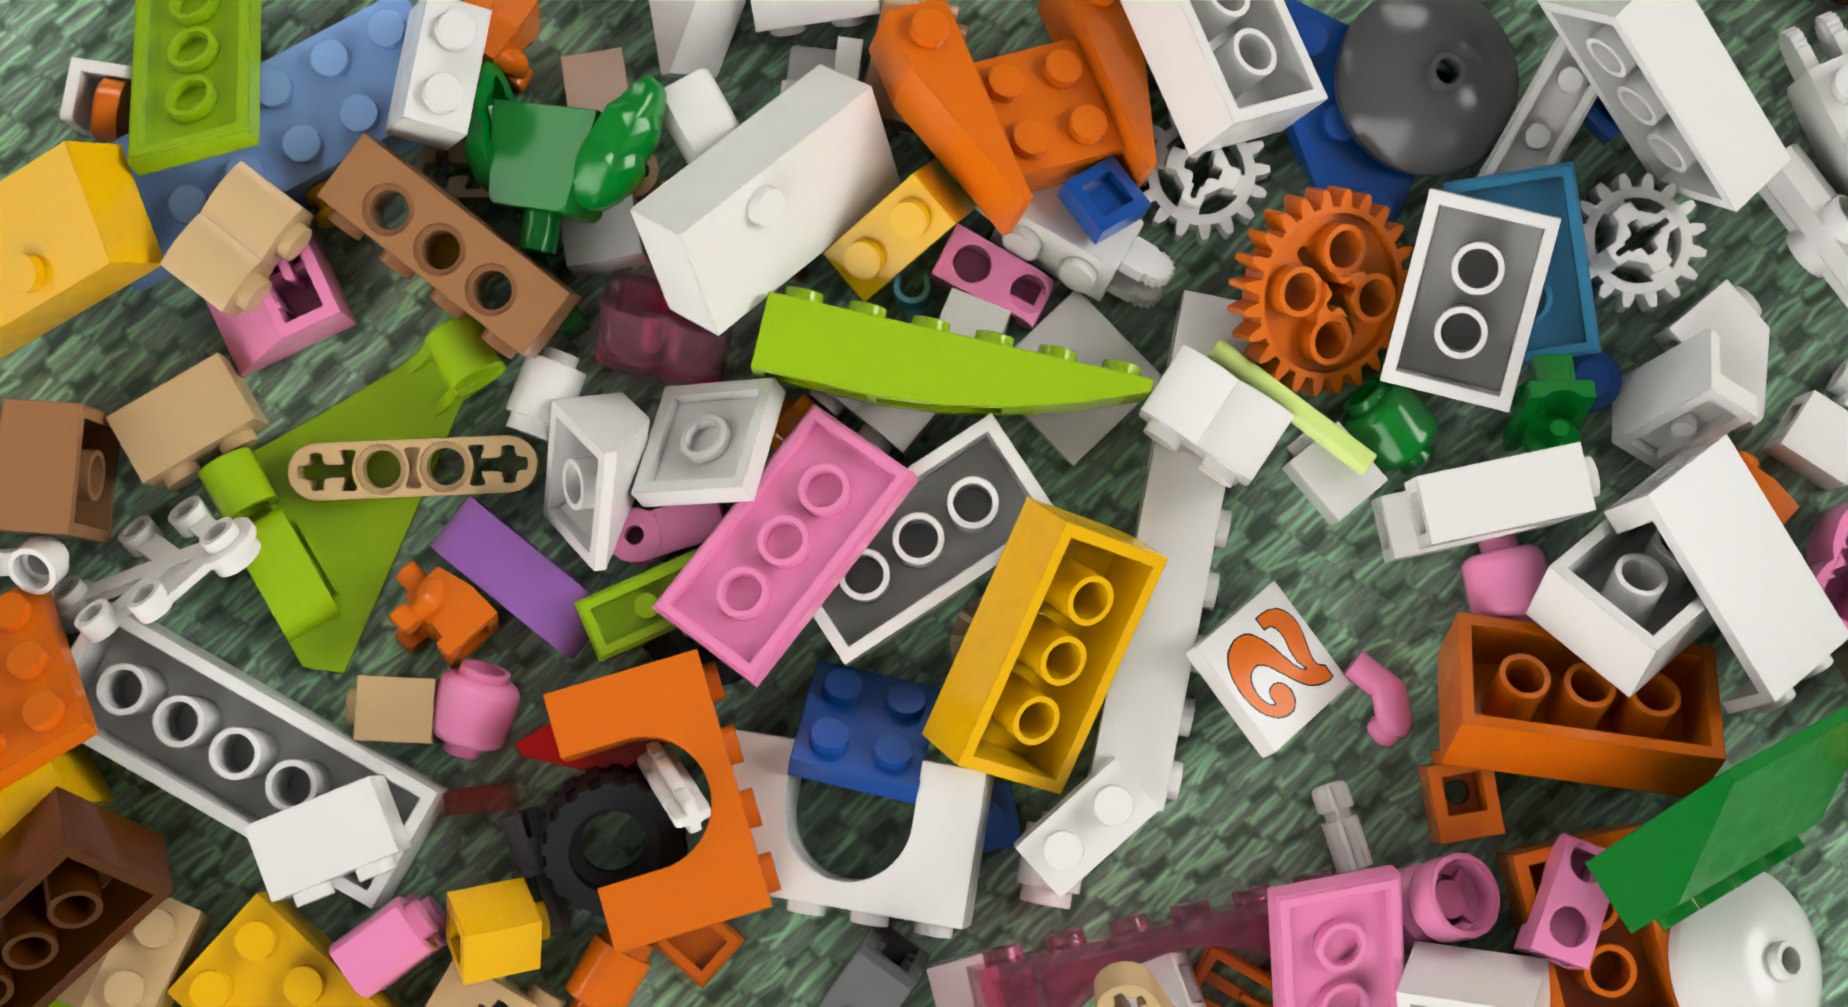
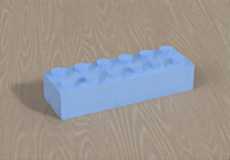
[111,0,421,292]

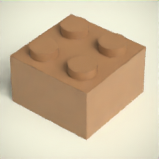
[0,398,120,544]

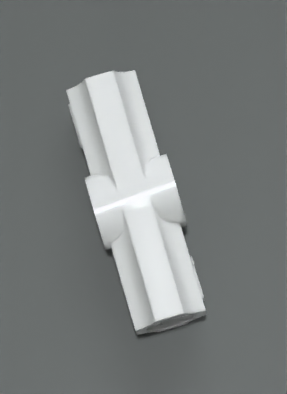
[1758,143,1848,308]

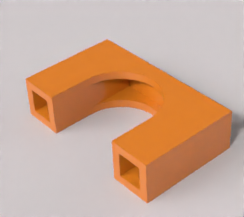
[543,649,782,954]

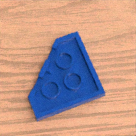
[1284,0,1451,222]

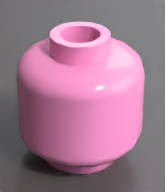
[1461,534,1548,622]
[433,659,520,759]

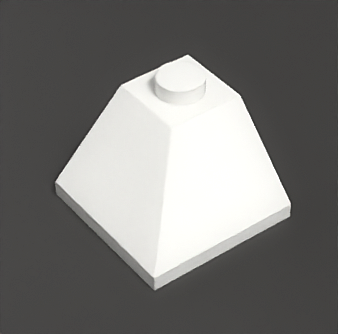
[543,392,652,571]

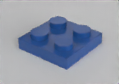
[787,660,941,804]

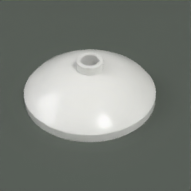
[1668,872,1822,1007]

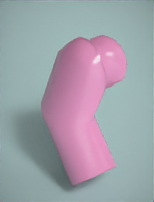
[1343,650,1413,746]

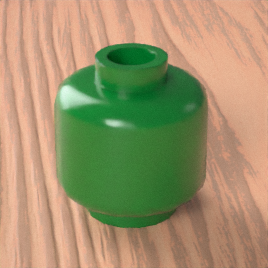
[1342,377,1438,473]

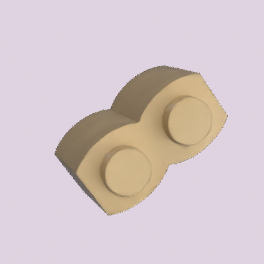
[160,161,314,318]

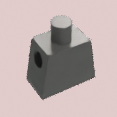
[815,925,930,1007]

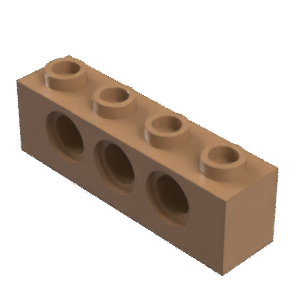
[317,133,582,359]

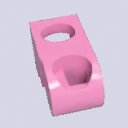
[929,223,1056,329]
[613,503,726,566]
[1513,833,1610,970]

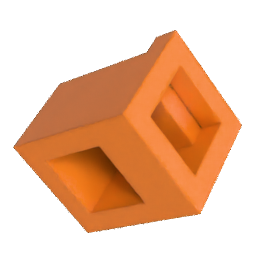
[1417,749,1506,844]

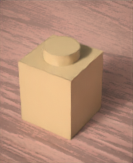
[345,675,443,744]

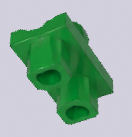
[1503,354,1596,453]

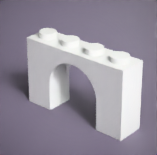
[1371,442,1600,563]
[732,729,994,939]

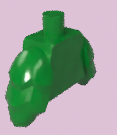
[463,61,667,256]

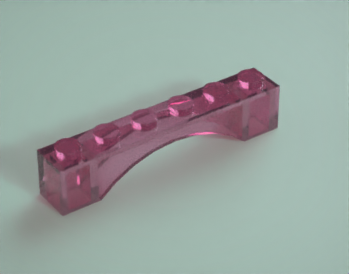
[966,870,1332,1007]

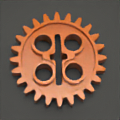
[1227,186,1414,396]

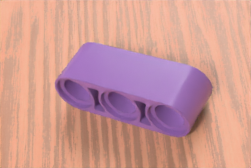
[430,495,592,660]

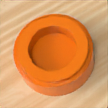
[91,78,131,143]

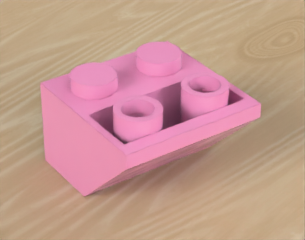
[206,223,358,377]

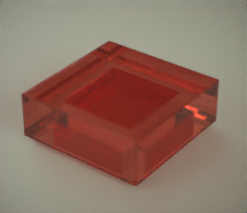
[443,782,520,816]

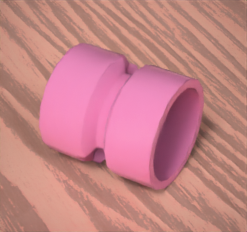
[1397,853,1501,951]

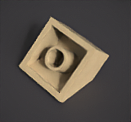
[56,897,213,1007]

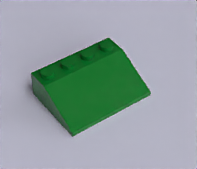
[1585,705,1848,934]

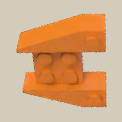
[868,0,1157,235]

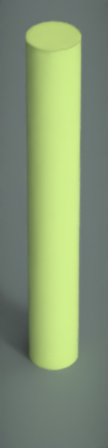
[1207,338,1377,476]

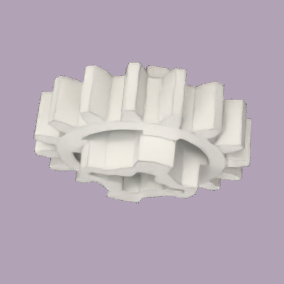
[1141,112,1270,245]
[1580,173,1707,313]

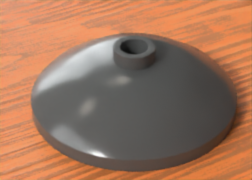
[1334,0,1519,176]

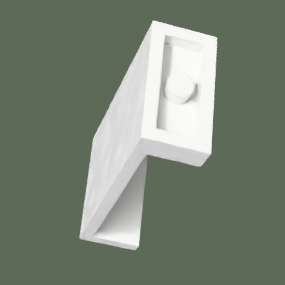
[1604,434,1848,714]

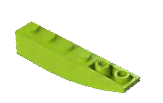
[751,286,1154,416]

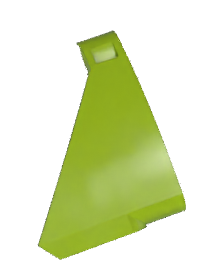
[198,313,507,674]

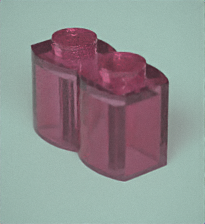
[594,273,734,386]

